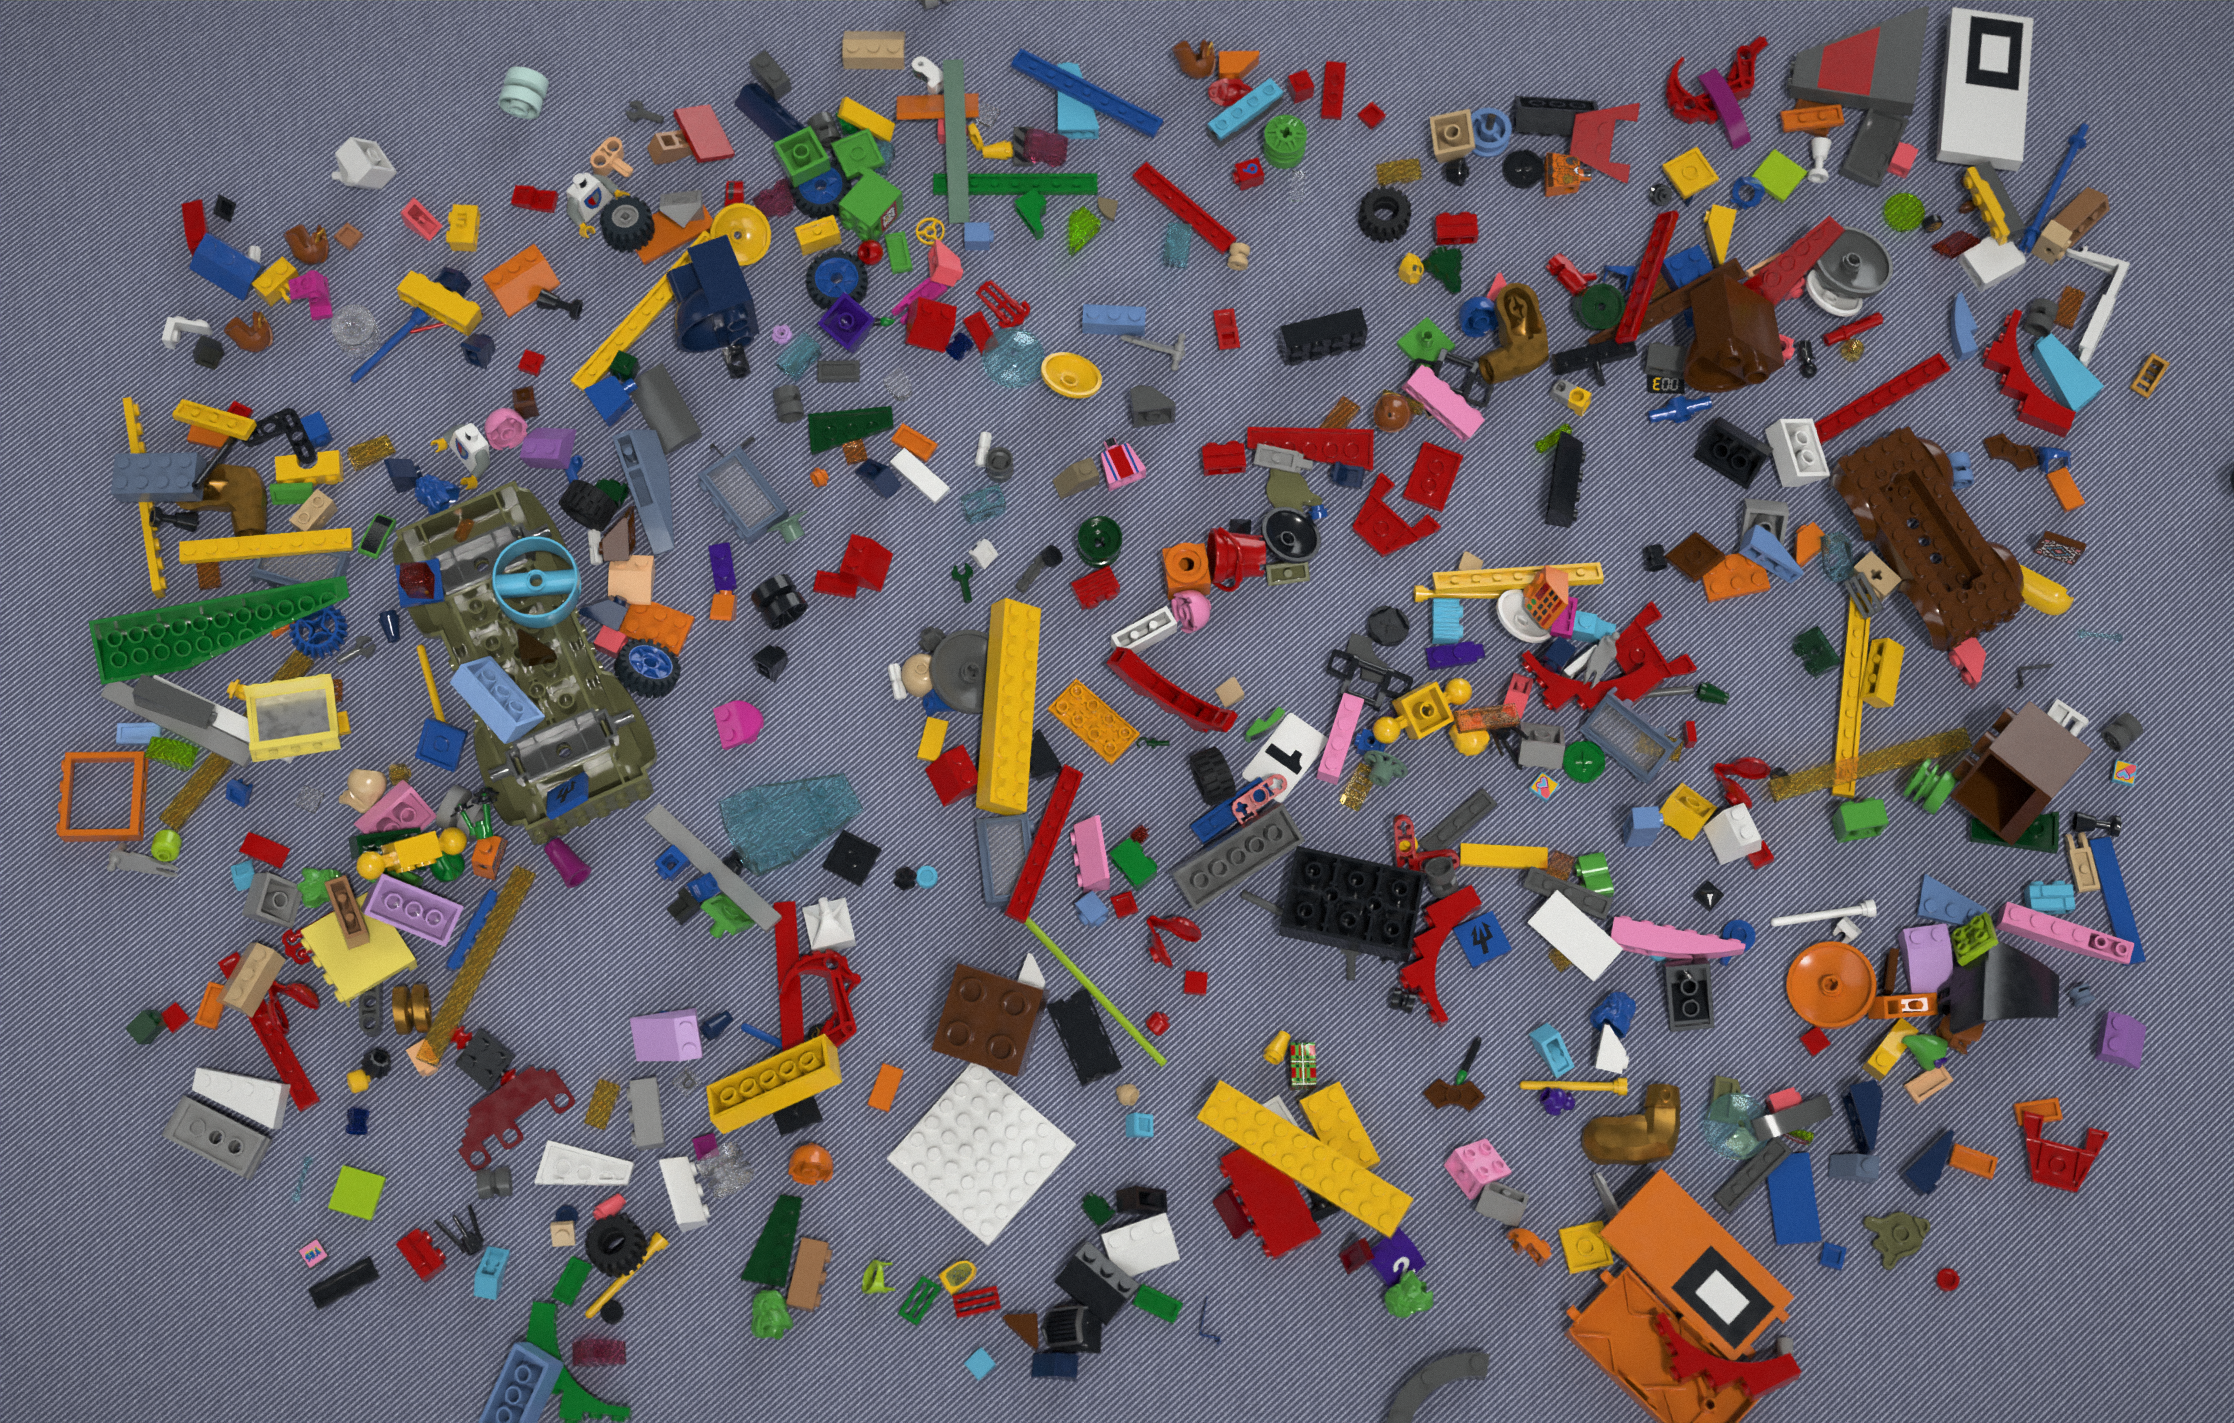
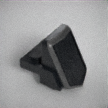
[1041,1304,1102,1354]

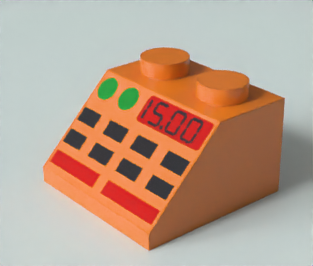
[1523,565,1568,630]

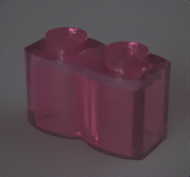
[1023,129,1068,167]

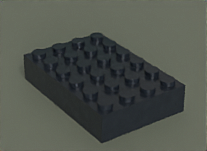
[1278,846,1426,963]

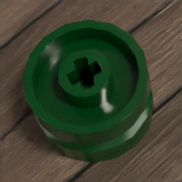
[1572,283,1625,331]

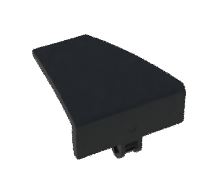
[1937,941,2060,1034]

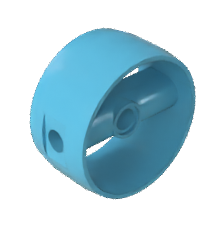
[492,536,581,629]

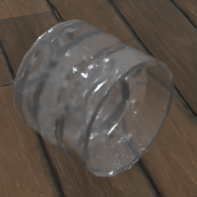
[331,304,381,359]
[696,1141,756,1199]

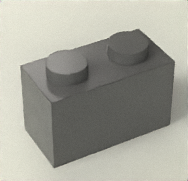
[749,50,792,101]
[1644,342,1687,379]

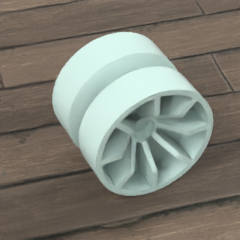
[498,67,549,119]

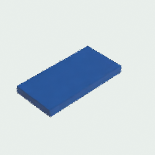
[1766,1152,1822,1246]

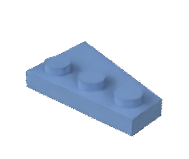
[1916,874,1986,927]

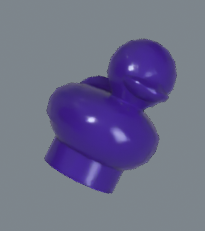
[1539,1087,1576,1116]

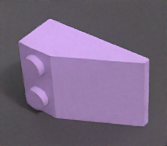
[1898,923,1953,996]
[630,1008,703,1061]

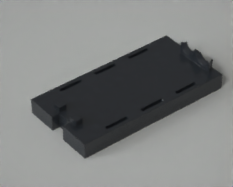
[1046,989,1123,1087]

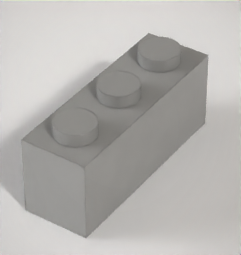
[626,1077,666,1151]

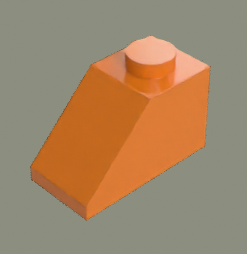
[1218,51,1259,80]
[1793,522,1830,568]
[710,590,738,621]

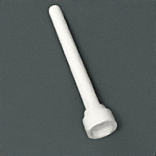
[1770,899,1877,927]

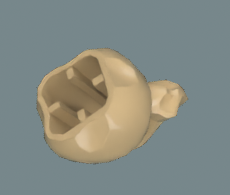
[339,769,387,814]

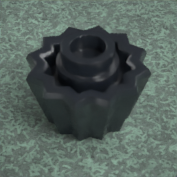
[1445,158,1469,186]
[360,1049,391,1079]

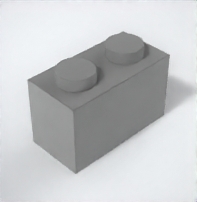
[1475,1181,1530,1228]

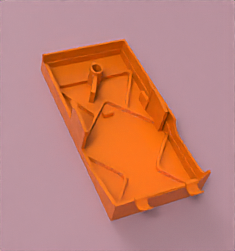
[1564,1266,1760,1423]

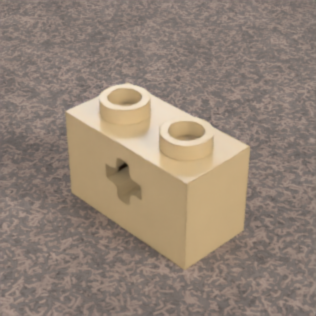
[2031,219,2073,265]
[289,489,338,532]
[1849,551,1902,602]

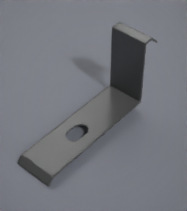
[710,437,755,458]
[2016,663,2055,690]

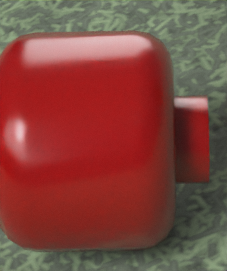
[1145,1011,1170,1036]

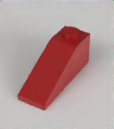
[181,199,210,256]

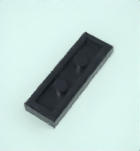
[308,1256,380,1310]

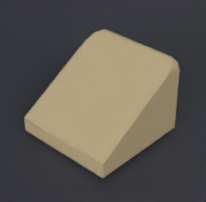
[1458,551,1484,571]
[1215,677,1245,708]

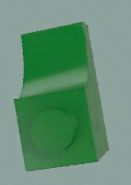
[1014,188,1047,241]

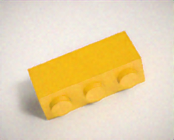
[1860,637,1905,709]

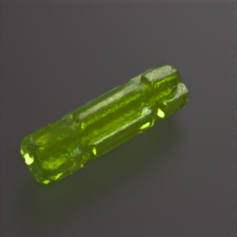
[1535,423,1572,453]

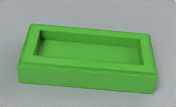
[884,231,913,275]
[269,482,314,505]

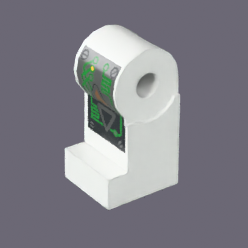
[912,56,944,95]

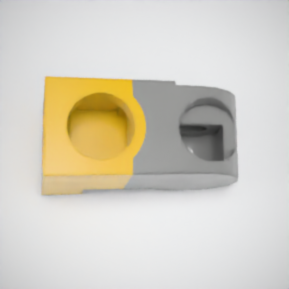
[1549,379,1592,417]

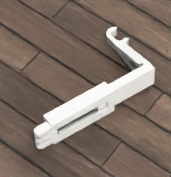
[2065,246,2130,368]

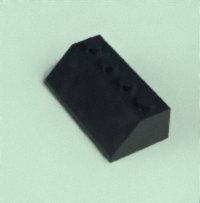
[1514,96,1599,137]
[1545,431,1586,528]

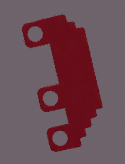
[458,1066,575,1172]

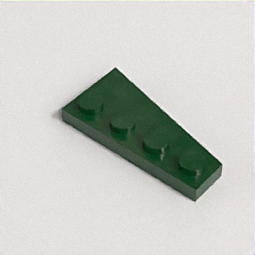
[808,406,894,456]
[1969,811,2059,854]
[740,1195,803,1288]

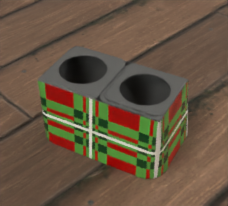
[1288,1042,1317,1091]

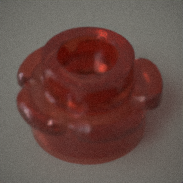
[1129,825,1150,844]

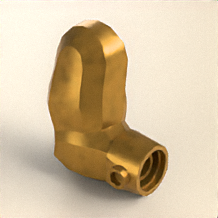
[1479,282,1549,385]
[175,464,267,537]
[1581,1084,1681,1165]

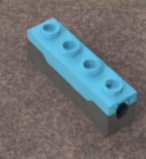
[1207,78,1284,149]

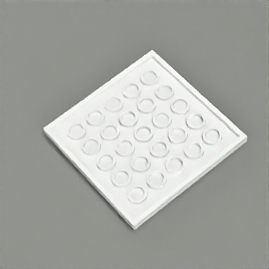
[887,1063,1076,1247]

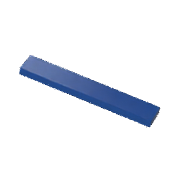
[2088,837,2146,966]

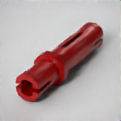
[1823,312,1883,347]

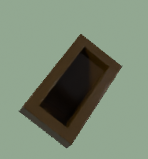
[517,628,557,667]

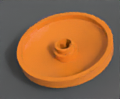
[1787,941,1877,1029]

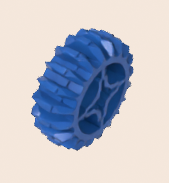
[289,605,348,659]

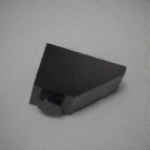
[753,645,789,683]
[1029,729,1061,783]
[1116,1186,1168,1215]

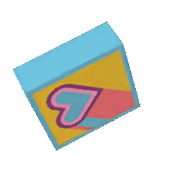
[2111,759,2138,787]
[1529,772,1560,802]

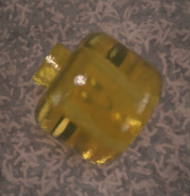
[1841,339,1865,362]
[389,763,411,786]

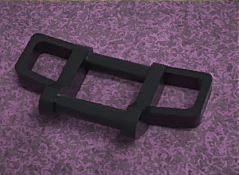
[1409,347,1494,407]
[1326,649,1413,712]

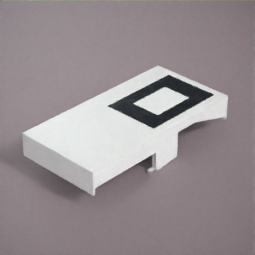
[1936,7,2033,171]

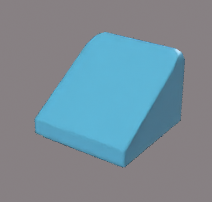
[231,860,256,891]
[1126,1113,1153,1138]
[964,1347,996,1381]

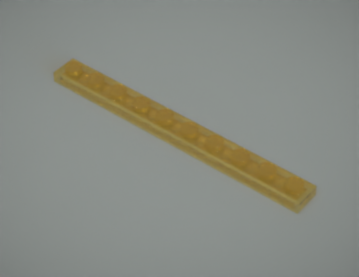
[159,650,314,833]
[1767,727,1973,803]
[416,866,536,1068]

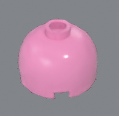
[484,408,528,450]
[1171,589,1211,633]

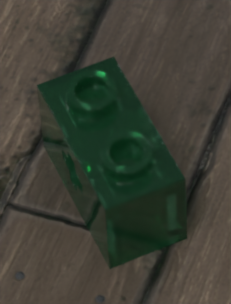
[1792,626,1841,680]

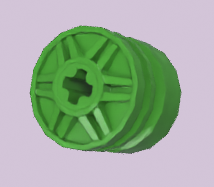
[1263,115,1307,169]
[1902,758,1958,815]

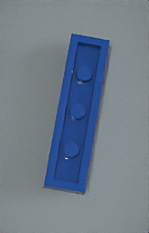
[1190,777,1273,845]
[444,889,498,971]

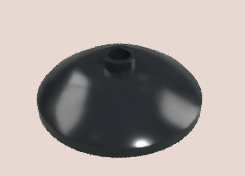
[1261,507,1321,564]

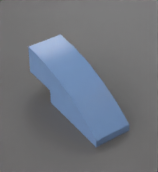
[1950,292,1978,362]

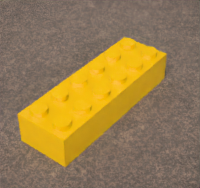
[706,1034,842,1135]

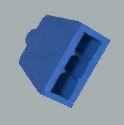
[584,376,638,427]

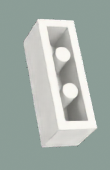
[1111,606,1177,654]

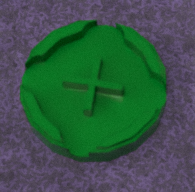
[1562,741,1605,784]

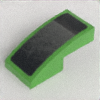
[358,513,396,560]
[1245,706,1285,743]

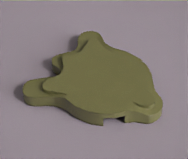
[1266,469,1322,512]
[1863,1212,1931,1270]

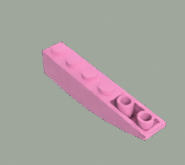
[1995,901,2134,965]
[1610,916,1746,959]

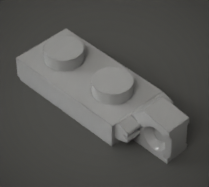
[1253,444,1313,473]

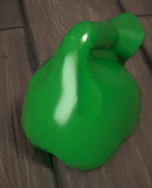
[428,851,465,883]

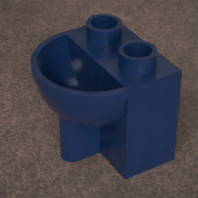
[666,234,760,353]

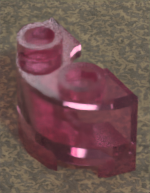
[753,179,796,220]

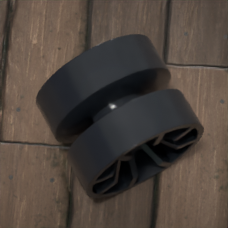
[751,574,808,630]

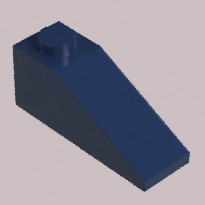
[1900,1129,1955,1197]

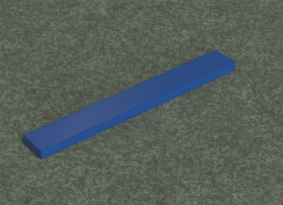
[1011,48,1164,139]

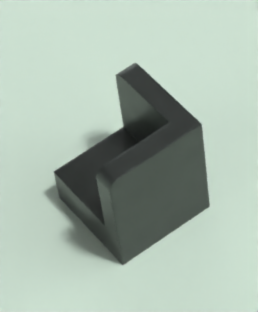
[193,335,223,370]
[667,887,701,925]

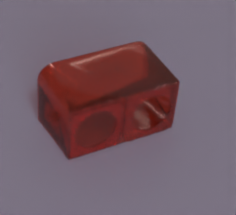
[399,562,435,599]

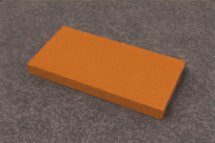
[897,93,979,120]
[635,204,713,265]

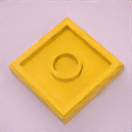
[1662,147,1719,200]
[1558,1220,1614,1275]

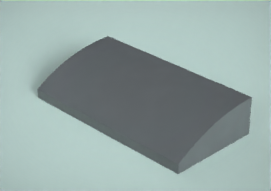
[1838,108,1909,188]
[630,363,702,456]

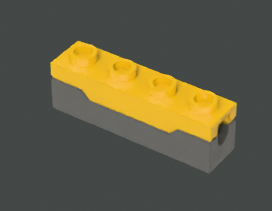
[1963,161,2026,246]

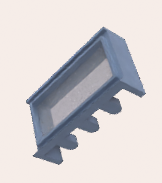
[698,445,790,545]
[248,529,351,605]
[1580,687,1683,784]
[976,813,1042,908]

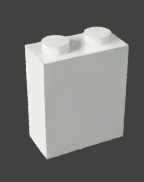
[1957,236,2026,293]

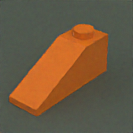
[1868,993,1938,1019]

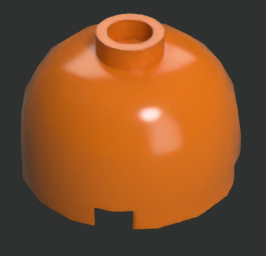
[788,1143,833,1185]

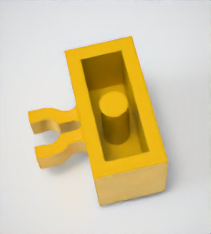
[446,204,481,252]
[251,256,299,307]

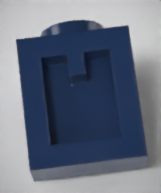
[434,267,471,297]

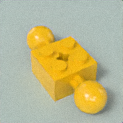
[1373,678,1472,744]
[356,827,467,880]

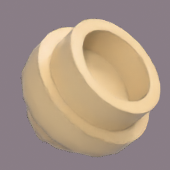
[1116,1084,1139,1106]

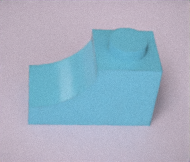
[1571,610,1616,644]
[1529,1023,1575,1078]
[474,1246,510,1300]

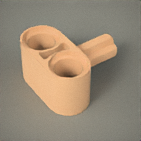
[590,137,633,178]

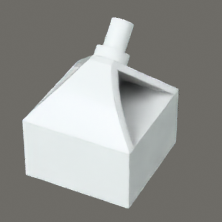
[332,137,397,189]
[802,897,856,953]

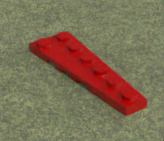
[1742,216,1846,308]
[1247,427,1374,472]

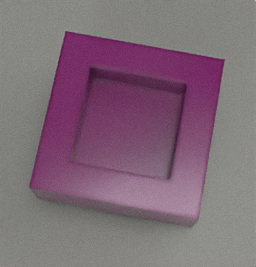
[692,1133,720,1162]

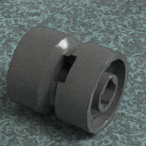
[807,112,841,151]
[2024,298,2059,337]
[773,385,805,423]
[986,447,1014,483]
[2101,712,2143,752]
[1425,857,1459,898]
[476,1166,513,1200]

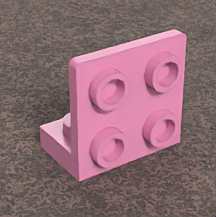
[1444,1139,1512,1200]

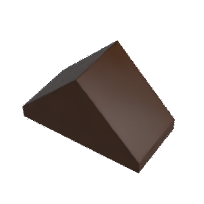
[512,385,540,419]
[1002,1313,1039,1352]

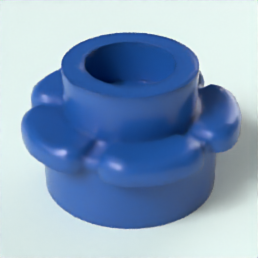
[1308,504,1329,519]

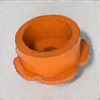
[810,467,829,488]

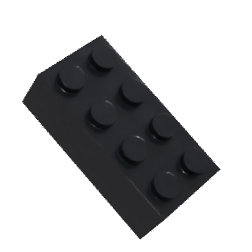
[1278,307,1368,366]

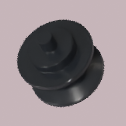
[1649,184,1672,206]
[894,867,917,891]

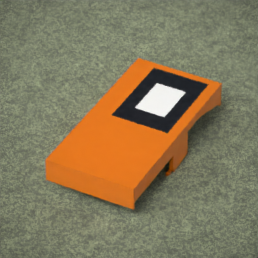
[1596,1168,1794,1361]

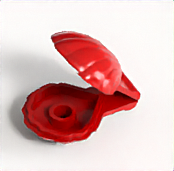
[1713,756,1771,809]
[1146,915,1202,969]
[263,980,320,1035]

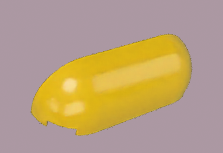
[2019,564,2074,615]

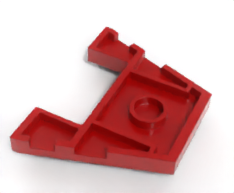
[1569,103,1640,183]
[1352,472,1441,558]
[1614,601,1697,679]
[2021,1111,2109,1193]

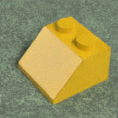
[1659,783,1718,841]

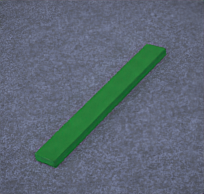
[933,173,1097,195]

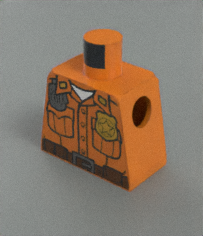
[1544,152,1592,197]
[471,836,508,881]

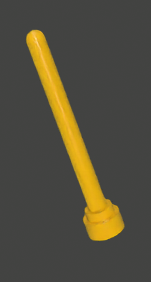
[1413,585,1508,602]
[416,644,449,724]
[1520,1078,1628,1096]
[585,1231,670,1319]

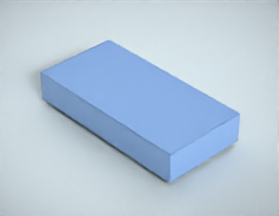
[116,722,162,746]

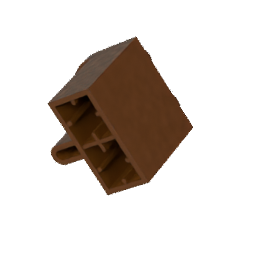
[1682,273,1785,393]

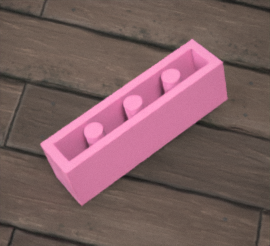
[1401,365,1485,442]
[1316,693,1364,785]

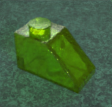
[1069,206,1101,257]
[144,736,198,772]

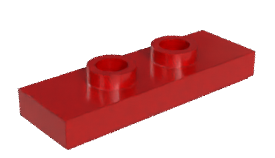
[1321,61,1346,120]

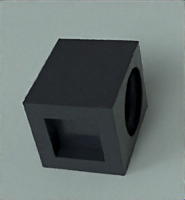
[722,343,751,379]

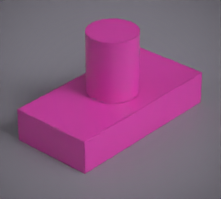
[1550,596,1578,639]

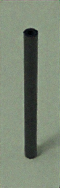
[192,436,238,490]

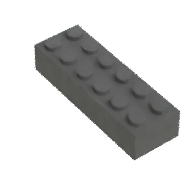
[1168,802,1305,911]

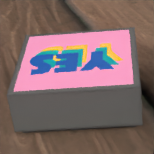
[298,1238,330,1270]

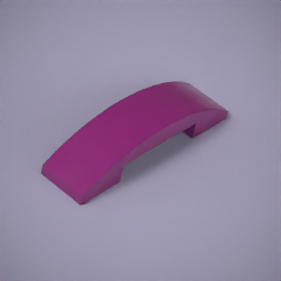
[1697,68,1751,151]

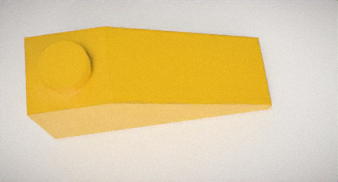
[1703,204,1737,269]
[1862,1018,1919,1082]

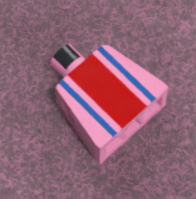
[1101,438,1146,491]

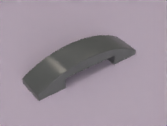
[1750,1094,1833,1142]

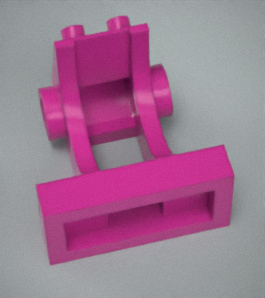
[288,270,333,321]

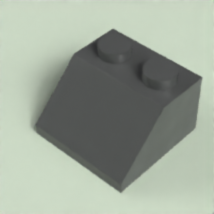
[1130,385,1176,428]

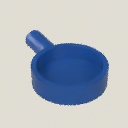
[1719,920,1756,966]

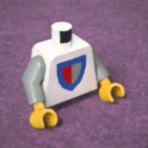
[566,172,630,238]
[430,423,490,490]

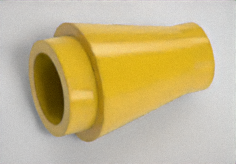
[983,140,1013,160]
[1263,1031,1291,1065]

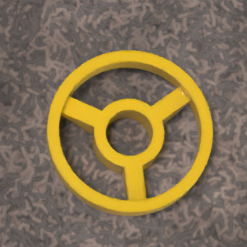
[916,218,945,245]

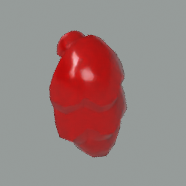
[1208,78,1253,106]

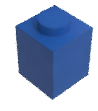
[300,411,333,448]

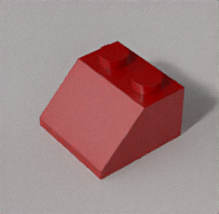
[905,296,957,353]
[839,534,893,592]
[925,745,978,807]

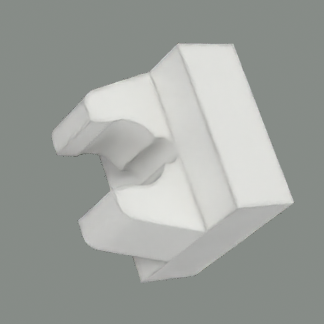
[969,539,998,569]
[1833,916,1862,944]

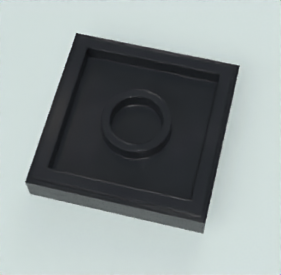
[822,829,882,888]

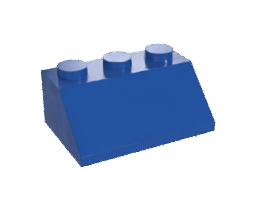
[189,233,265,302]

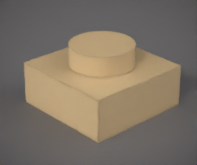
[550,1221,576,1247]

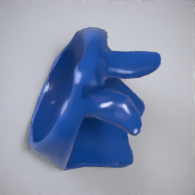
[1730,176,1765,210]
[1602,265,1636,291]
[2038,446,2071,474]

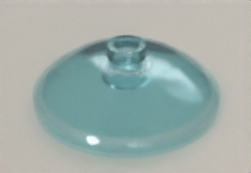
[982,327,1045,388]
[1704,1093,1768,1160]

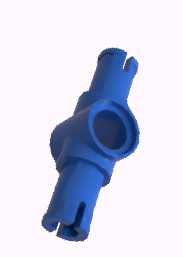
[1648,396,1712,424]

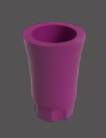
[544,838,592,888]

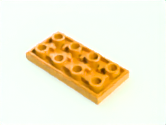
[1047,678,1140,766]

